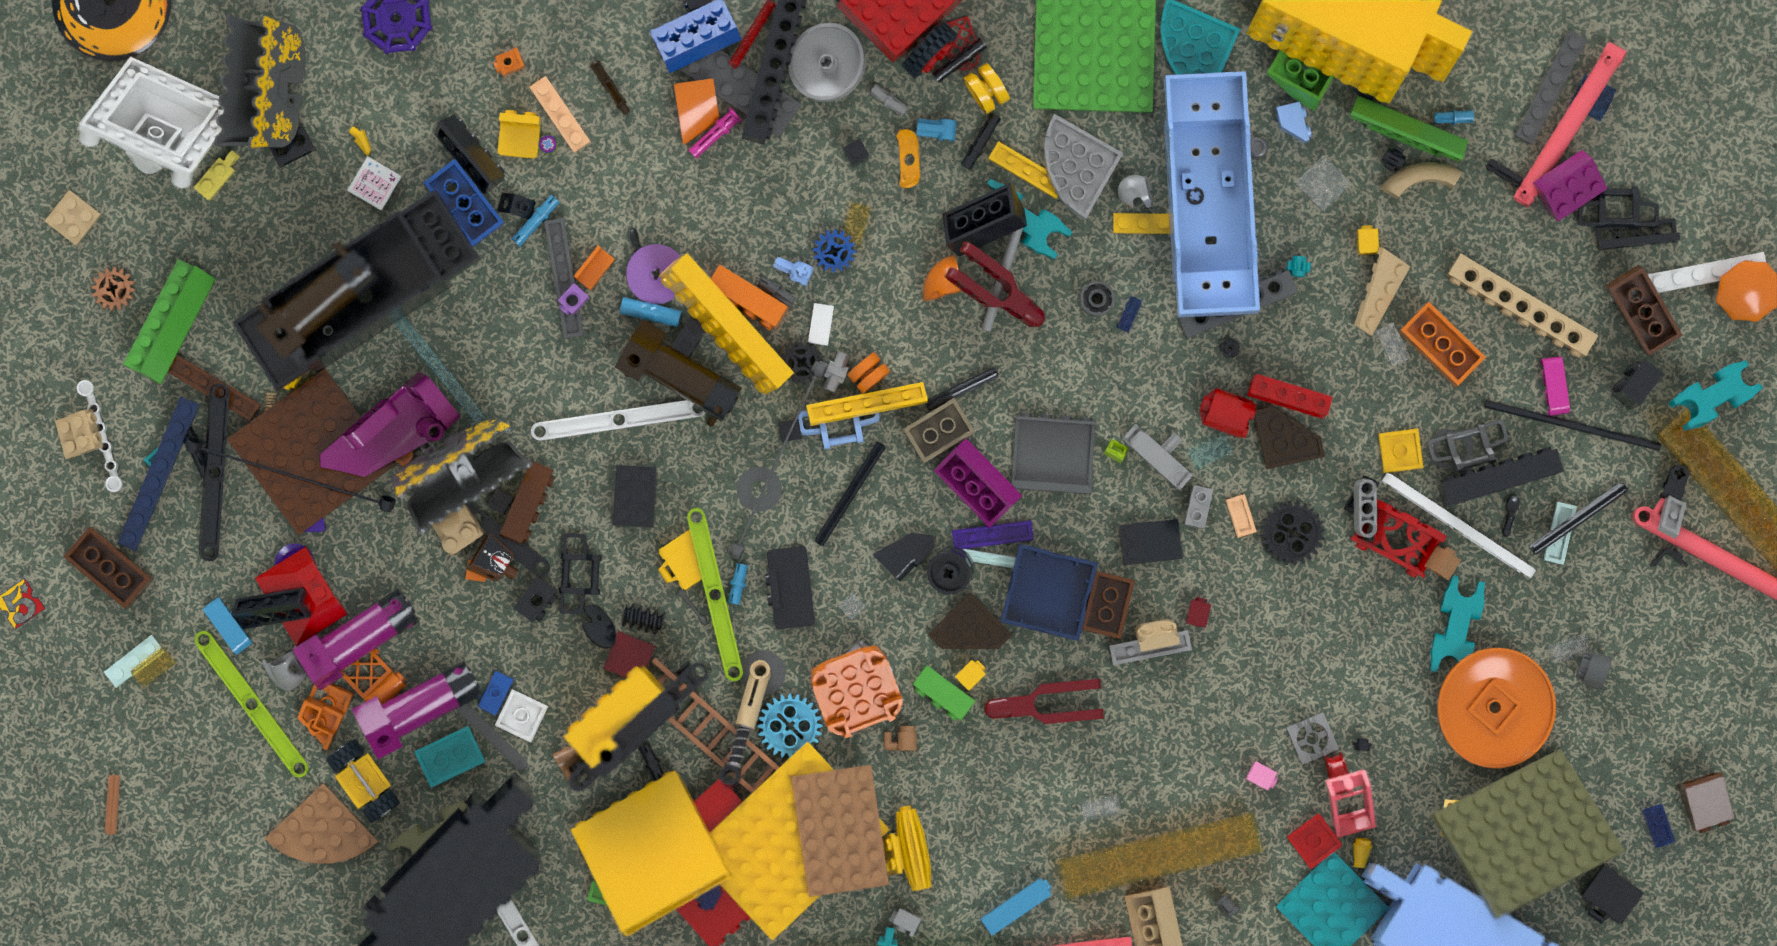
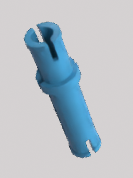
[511,195,560,247]

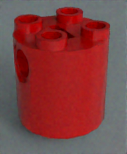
[1199,388,1256,438]

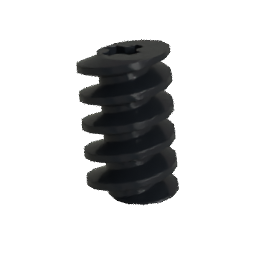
[621,603,666,635]

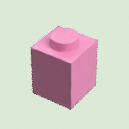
[1245,761,1278,790]

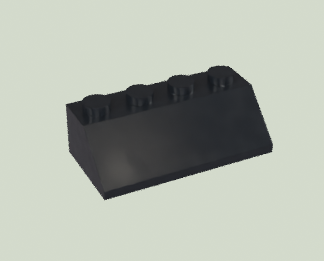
[434,115,505,195]
[942,183,1027,257]

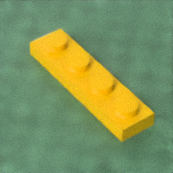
[988,141,1058,200]

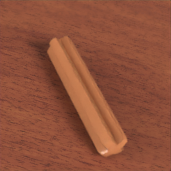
[105,775,120,835]

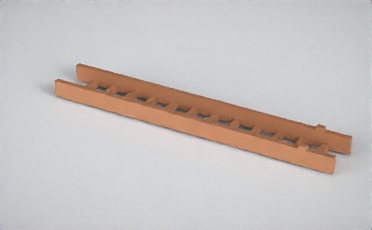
[652,658,780,793]

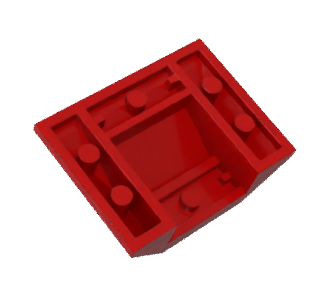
[255,547,348,646]

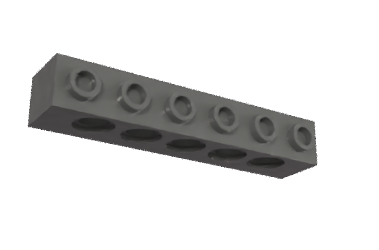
[1177,269,1298,339]

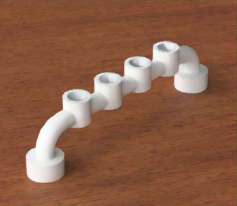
[77,380,123,492]

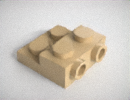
[55,409,103,459]

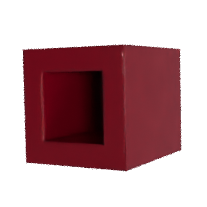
[1185,597,1211,628]

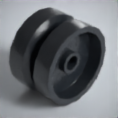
[927,547,974,595]

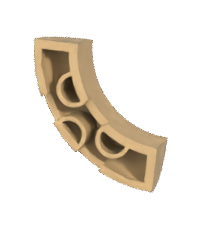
[1380,162,1463,199]

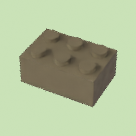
[903,398,975,464]

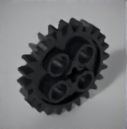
[1259,501,1325,566]

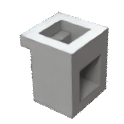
[889,908,921,937]

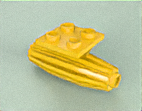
[882,805,932,891]

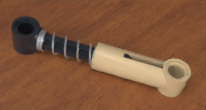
[720,660,771,789]

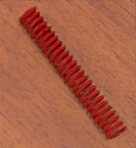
[729,0,776,69]

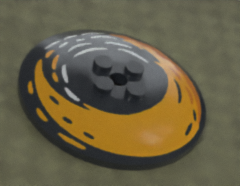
[52,0,172,61]

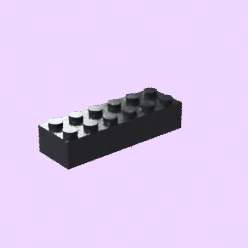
[1437,446,1564,508]

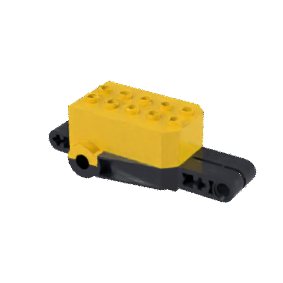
[564,660,712,791]

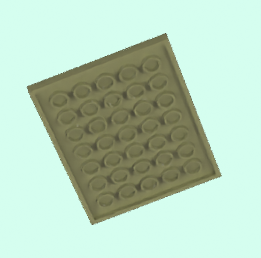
[1431,749,1625,920]

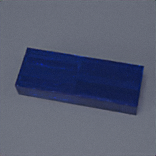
[1117,296,1142,333]

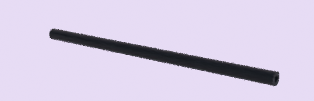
[1484,400,1661,451]

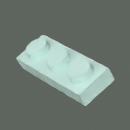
[1543,502,1577,565]
[104,635,164,688]

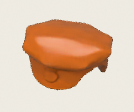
[1716,260,1777,322]

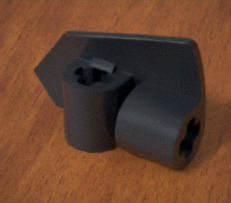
[873,533,934,582]

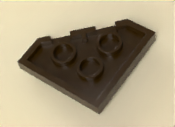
[1254,407,1325,470]
[928,592,1012,649]

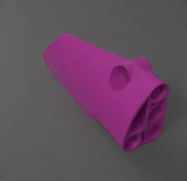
[320,372,461,477]

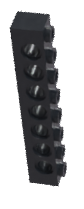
[741,0,807,145]

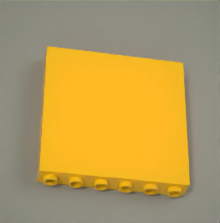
[571,770,732,937]

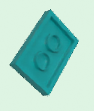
[414,726,486,788]

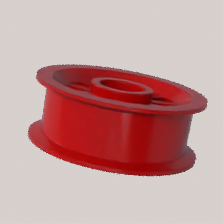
[1324,752,1353,796]

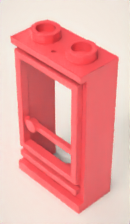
[1326,770,1376,838]

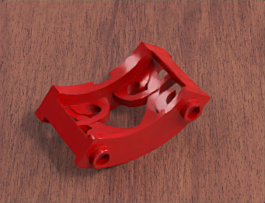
[1350,499,1447,578]

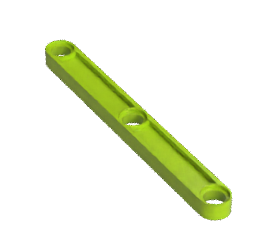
[687,507,743,681]
[195,631,309,777]

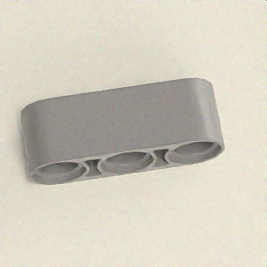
[1354,479,1377,538]

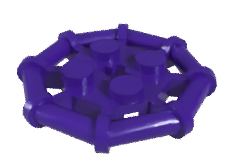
[360,0,433,55]

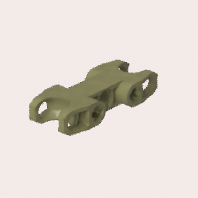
[387,800,469,854]

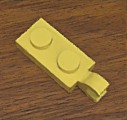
[194,150,240,201]

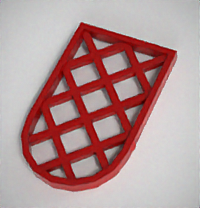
[939,16,980,71]

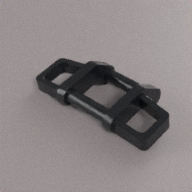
[1578,187,1659,228]
[559,533,602,614]

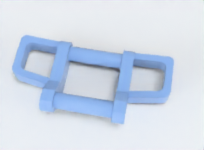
[798,410,880,449]

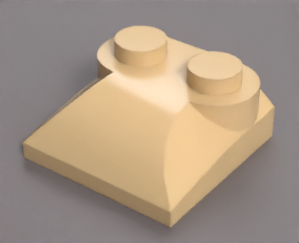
[431,504,485,556]
[1134,619,1180,652]

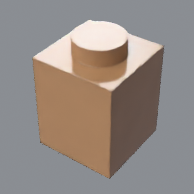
[1425,546,1461,581]

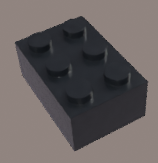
[1611,359,1664,410]
[613,465,657,528]

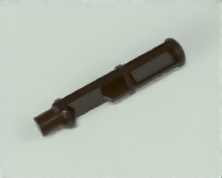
[590,60,630,115]

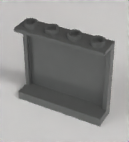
[1011,413,1096,495]

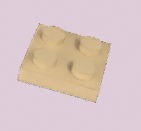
[45,190,101,246]

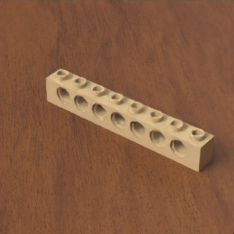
[1446,254,1598,358]

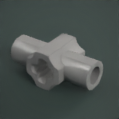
[823,351,850,393]

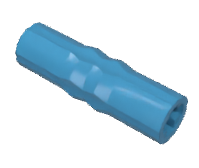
[620,297,682,327]

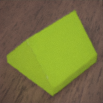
[1103,439,1129,464]

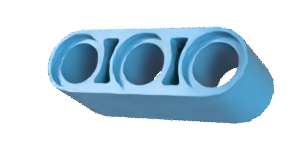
[203,597,253,655]

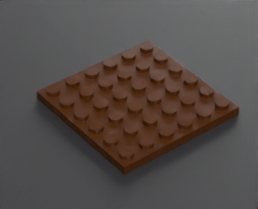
[227,369,396,536]

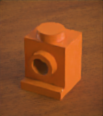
[493,47,525,77]

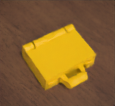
[658,530,702,590]

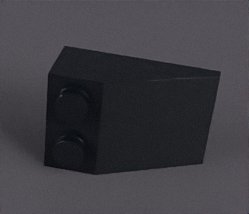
[1118,519,1183,566]

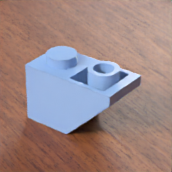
[1275,102,1312,143]

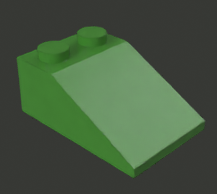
[1267,50,1334,111]

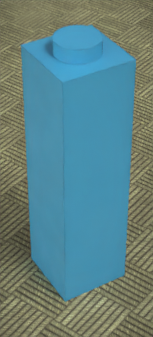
[980,878,1052,936]

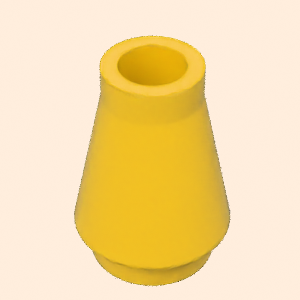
[1353,837,1373,868]

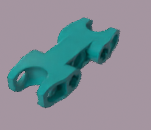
[987,179,1072,260]
[1668,360,1763,431]
[1429,575,1485,672]

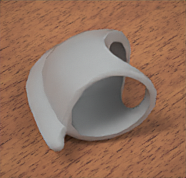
[262,651,307,690]

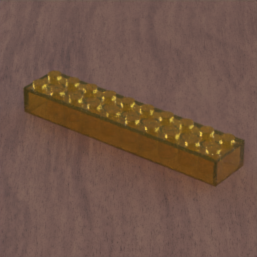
[1655,408,1777,572]
[1057,812,1263,899]

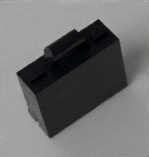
[1581,864,1644,924]

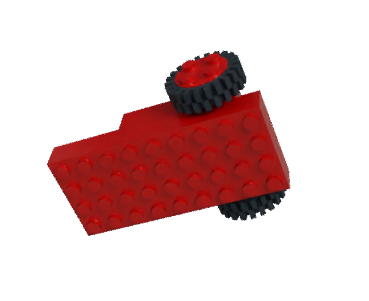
[836,0,963,79]

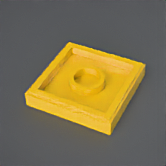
[1378,428,1424,473]

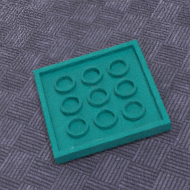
[1275,852,1389,946]

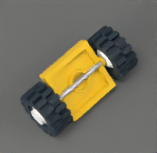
[326,739,401,823]

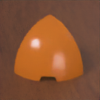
[923,255,963,301]

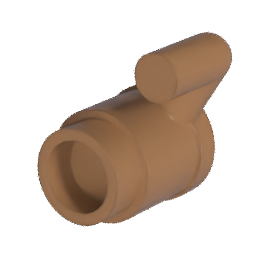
[884,726,917,751]
[553,746,585,781]

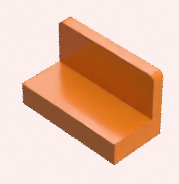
[574,245,615,291]

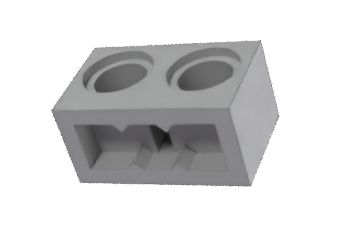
[1184,485,1213,529]

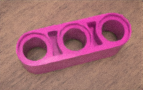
[1541,356,1570,416]

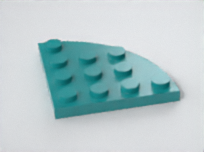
[1161,0,1240,75]

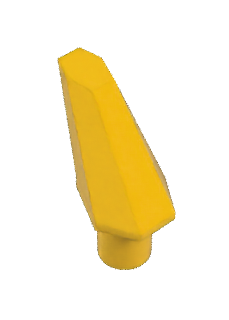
[349,126,372,156]

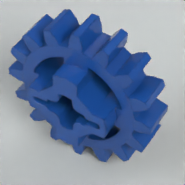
[813,229,857,272]

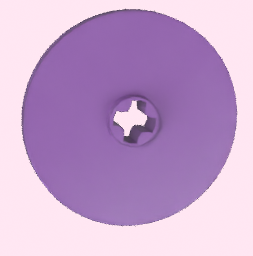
[626,244,680,304]

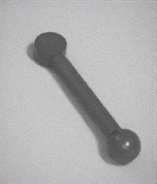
[679,590,707,624]

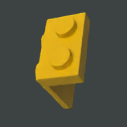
[498,110,541,159]

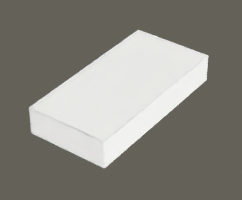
[808,303,834,346]

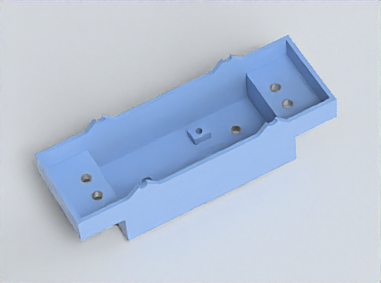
[1164,71,1260,317]

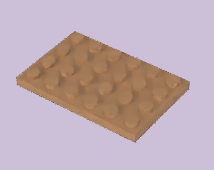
[791,765,889,897]

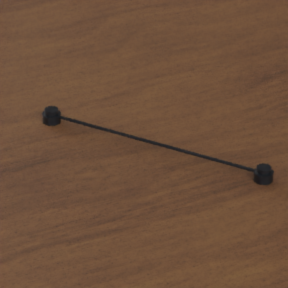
[185,436,396,512]

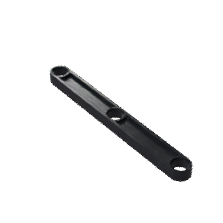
[198,383,230,562]
[465,502,550,577]

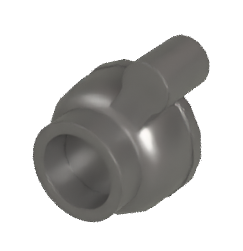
[1250,130,1268,159]

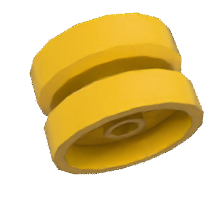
[963,63,1010,115]

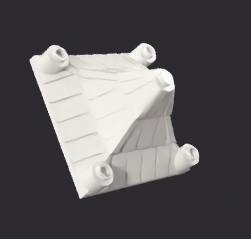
[78,57,224,188]

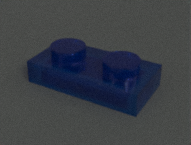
[1642,803,1675,848]

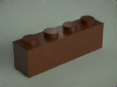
[500,461,555,546]

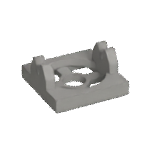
[1286,712,1339,765]

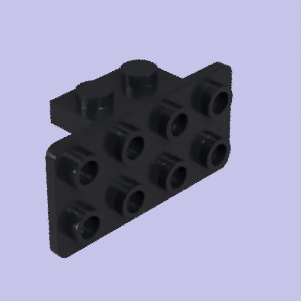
[765,546,815,629]

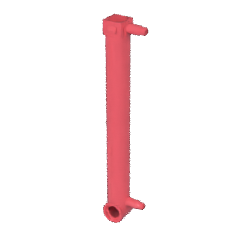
[1514,41,1627,208]
[1632,498,1777,600]

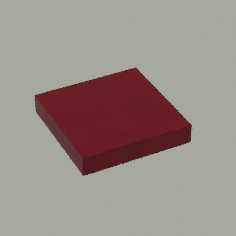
[603,631,656,678]

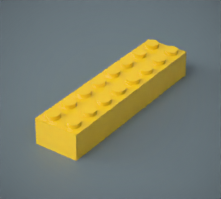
[659,253,794,395]

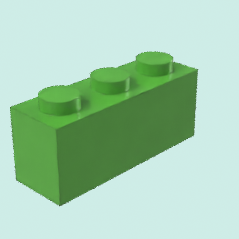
[913,666,975,721]

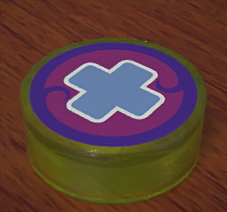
[538,134,558,155]

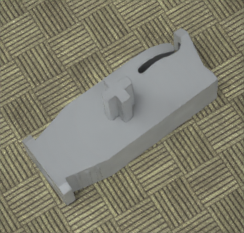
[1122,424,1193,490]

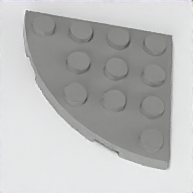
[1044,114,1123,221]

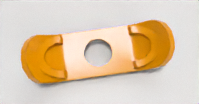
[896,129,920,188]

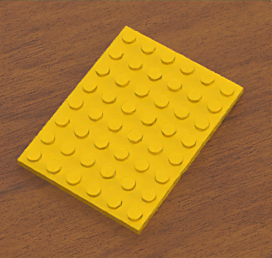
[710,741,890,941]

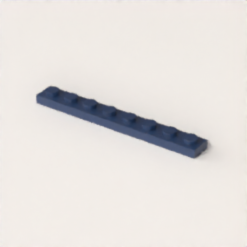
[117,396,200,551]

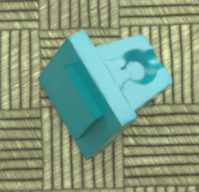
[877,927,898,946]

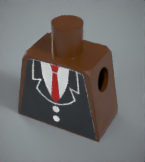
[466,534,518,581]

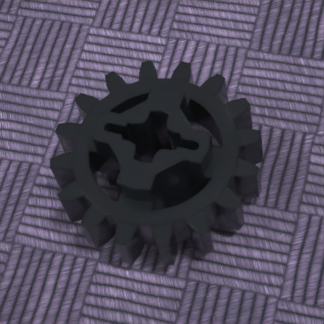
[781,341,824,385]

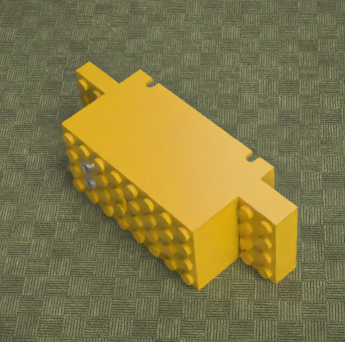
[1246,0,1472,104]

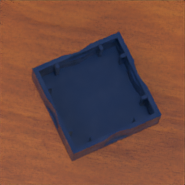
[1000,544,1098,641]

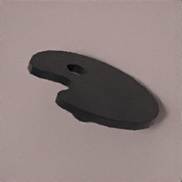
[582,605,616,649]

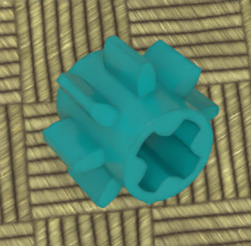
[1286,256,1311,278]

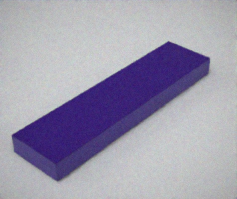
[952,520,1034,549]

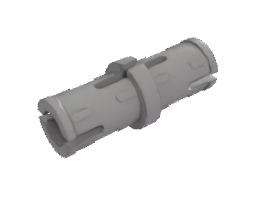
[869,83,909,117]

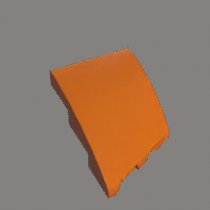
[674,78,720,144]
[297,683,354,751]

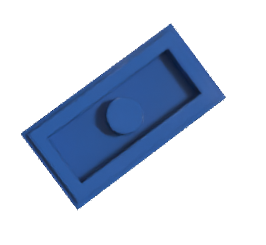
[478,671,514,715]

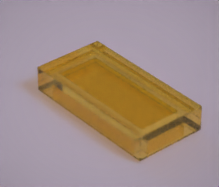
[841,203,871,246]
[131,647,176,687]

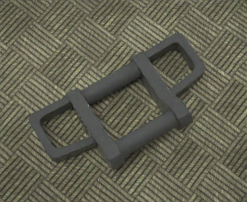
[1426,419,1508,473]

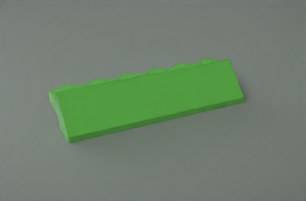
[1349,95,1469,162]
[123,259,216,385]

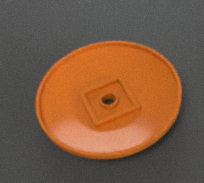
[1437,648,1556,768]

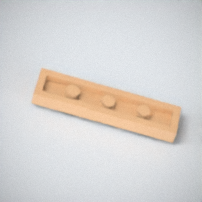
[529,76,590,153]

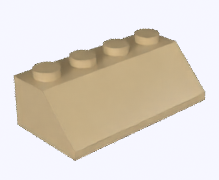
[1124,887,1183,946]

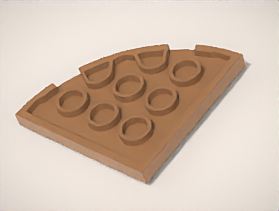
[265,783,379,864]

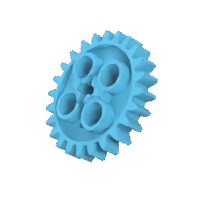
[758,694,823,758]

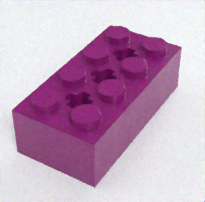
[934,438,1022,528]

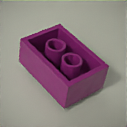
[1533,150,1608,221]

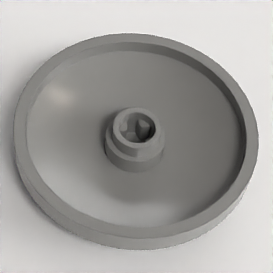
[788,23,866,102]

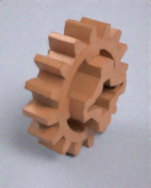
[91,267,136,311]

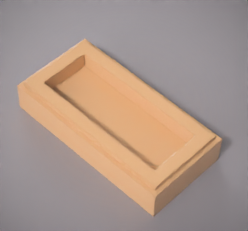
[1225,494,1257,538]

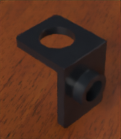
[497,193,536,220]
[1650,547,1688,568]

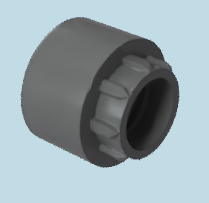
[1079,281,1115,317]
[1576,651,1612,690]

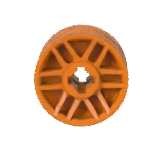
[847,352,890,394]

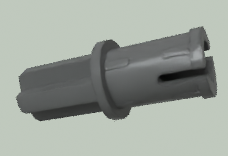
[757,276,796,307]

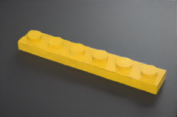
[1113,213,1170,234]
[806,382,928,426]

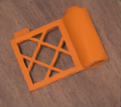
[341,648,406,704]

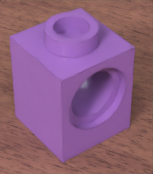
[558,283,590,316]

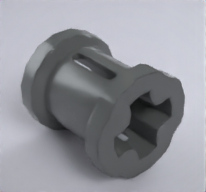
[1214,893,1241,919]

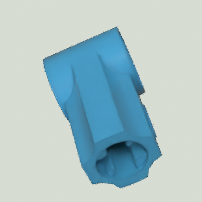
[916,119,957,142]

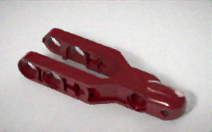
[945,242,1045,327]
[984,679,1105,724]

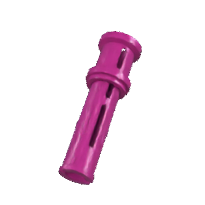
[688,107,742,159]

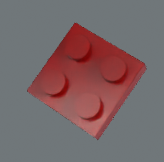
[1286,813,1343,869]

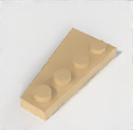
[1354,247,1410,336]

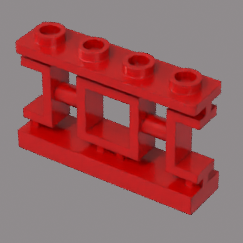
[1246,374,1333,419]

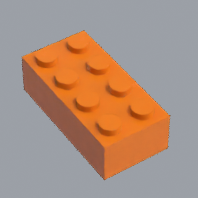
[711,264,788,331]
[1398,301,1486,387]

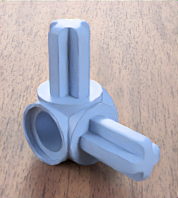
[774,257,814,286]

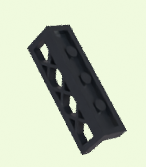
[1595,218,1680,250]
[231,587,312,629]

